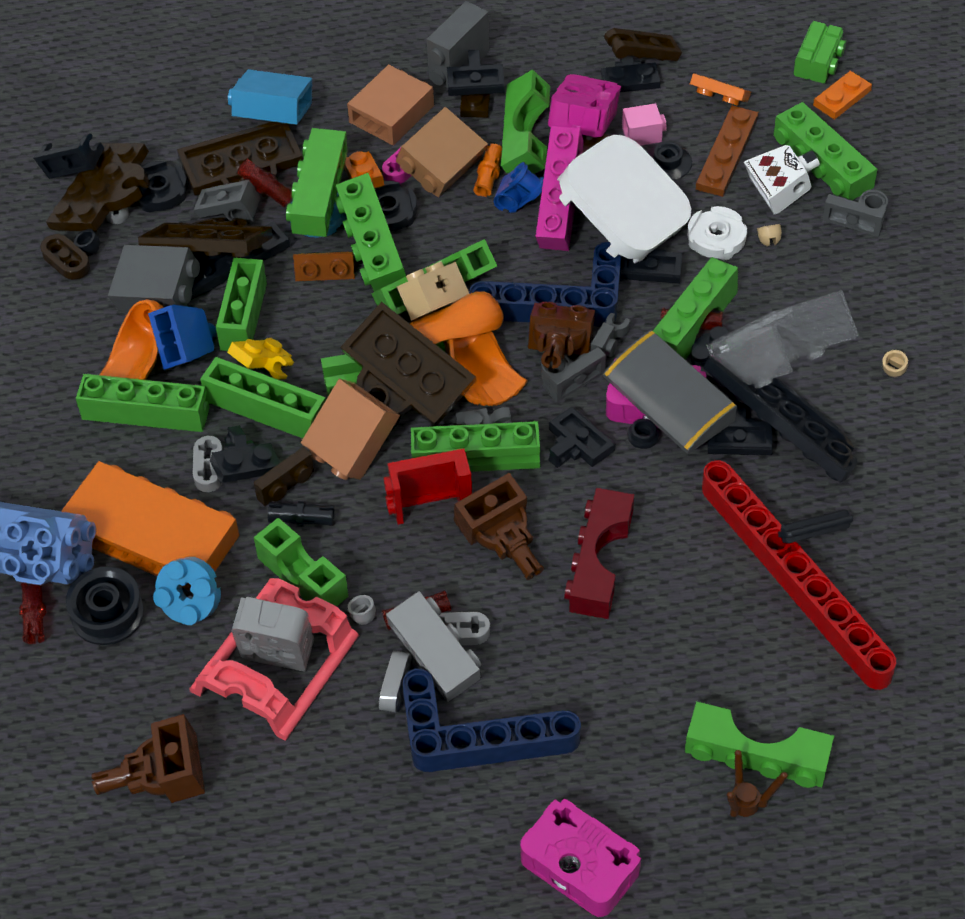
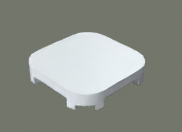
[557,135,691,264]

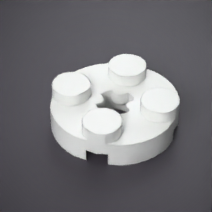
[687,206,747,260]

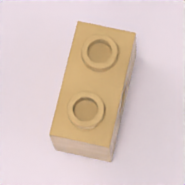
[397,261,469,321]

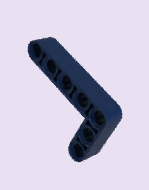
[469,242,621,326]
[402,669,581,772]

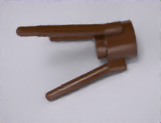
[727,750,788,817]

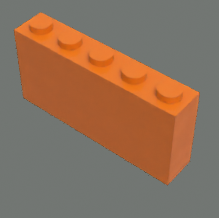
[61,461,240,590]

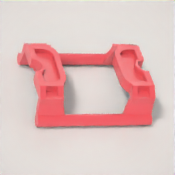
[189,578,359,741]

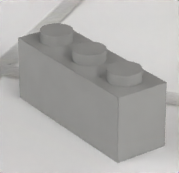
[386,591,481,702]

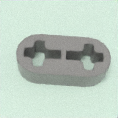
[193,436,223,492]
[438,612,490,646]
[379,651,412,713]

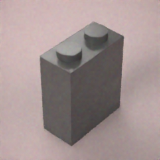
[426,1,490,88]
[108,245,200,312]

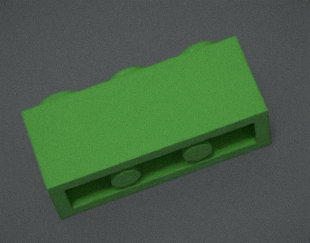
[216,258,267,351]

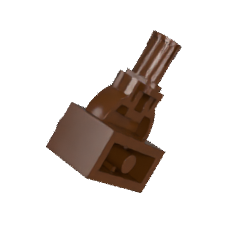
[528,301,595,369]
[454,473,544,580]
[92,714,205,803]

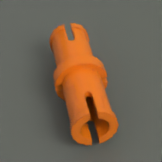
[473,143,502,197]

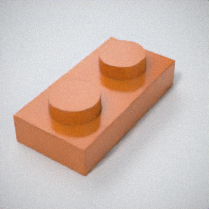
[813,70,872,120]
[690,73,751,105]
[344,151,384,188]

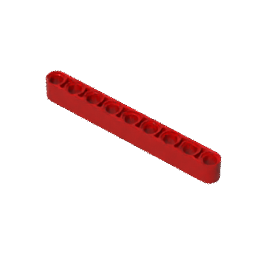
[702,460,896,689]

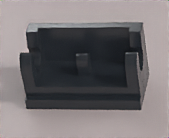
[33,134,105,179]

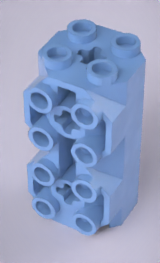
[0,502,96,585]

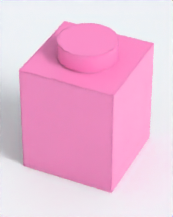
[622,103,666,146]

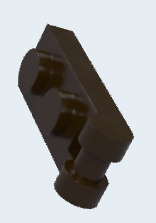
[604,28,682,61]

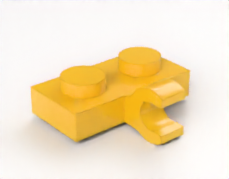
[227,338,294,380]

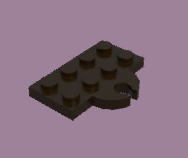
[177,121,303,197]
[46,143,149,232]
[138,217,273,257]
[340,302,477,426]

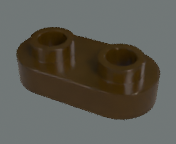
[40,234,90,280]

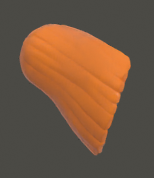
[409,292,503,344]
[99,299,164,380]
[443,331,528,406]

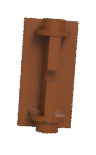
[293,251,355,281]

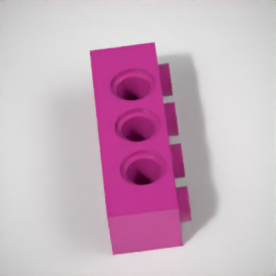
[536,126,584,251]

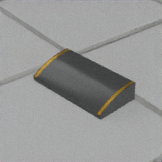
[603,330,737,454]

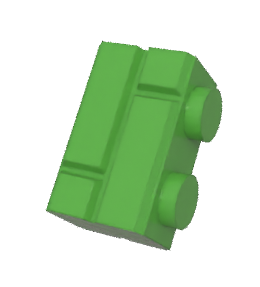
[794,21,846,83]

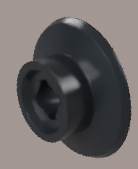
[647,141,692,180]

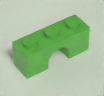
[254,518,349,606]

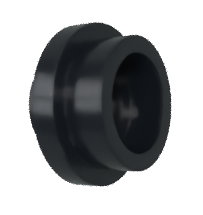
[627,419,659,449]

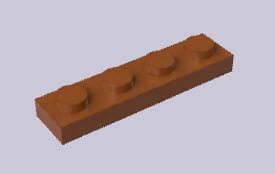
[696,105,759,197]

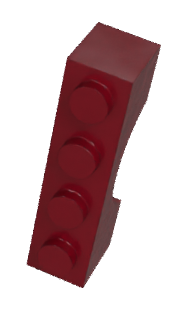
[564,488,635,619]

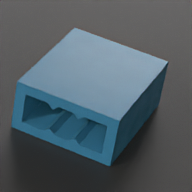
[228,69,312,125]

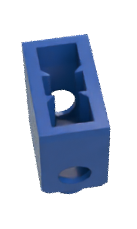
[148,305,217,370]

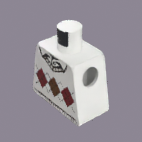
[744,145,820,214]

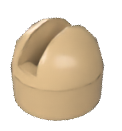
[757,224,782,246]
[883,350,908,377]

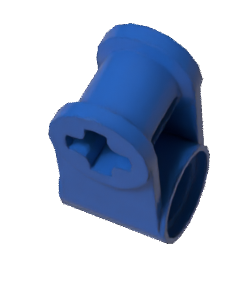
[493,162,544,213]

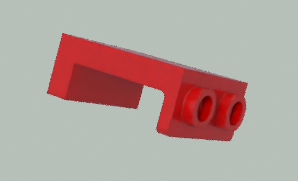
[383,448,472,525]

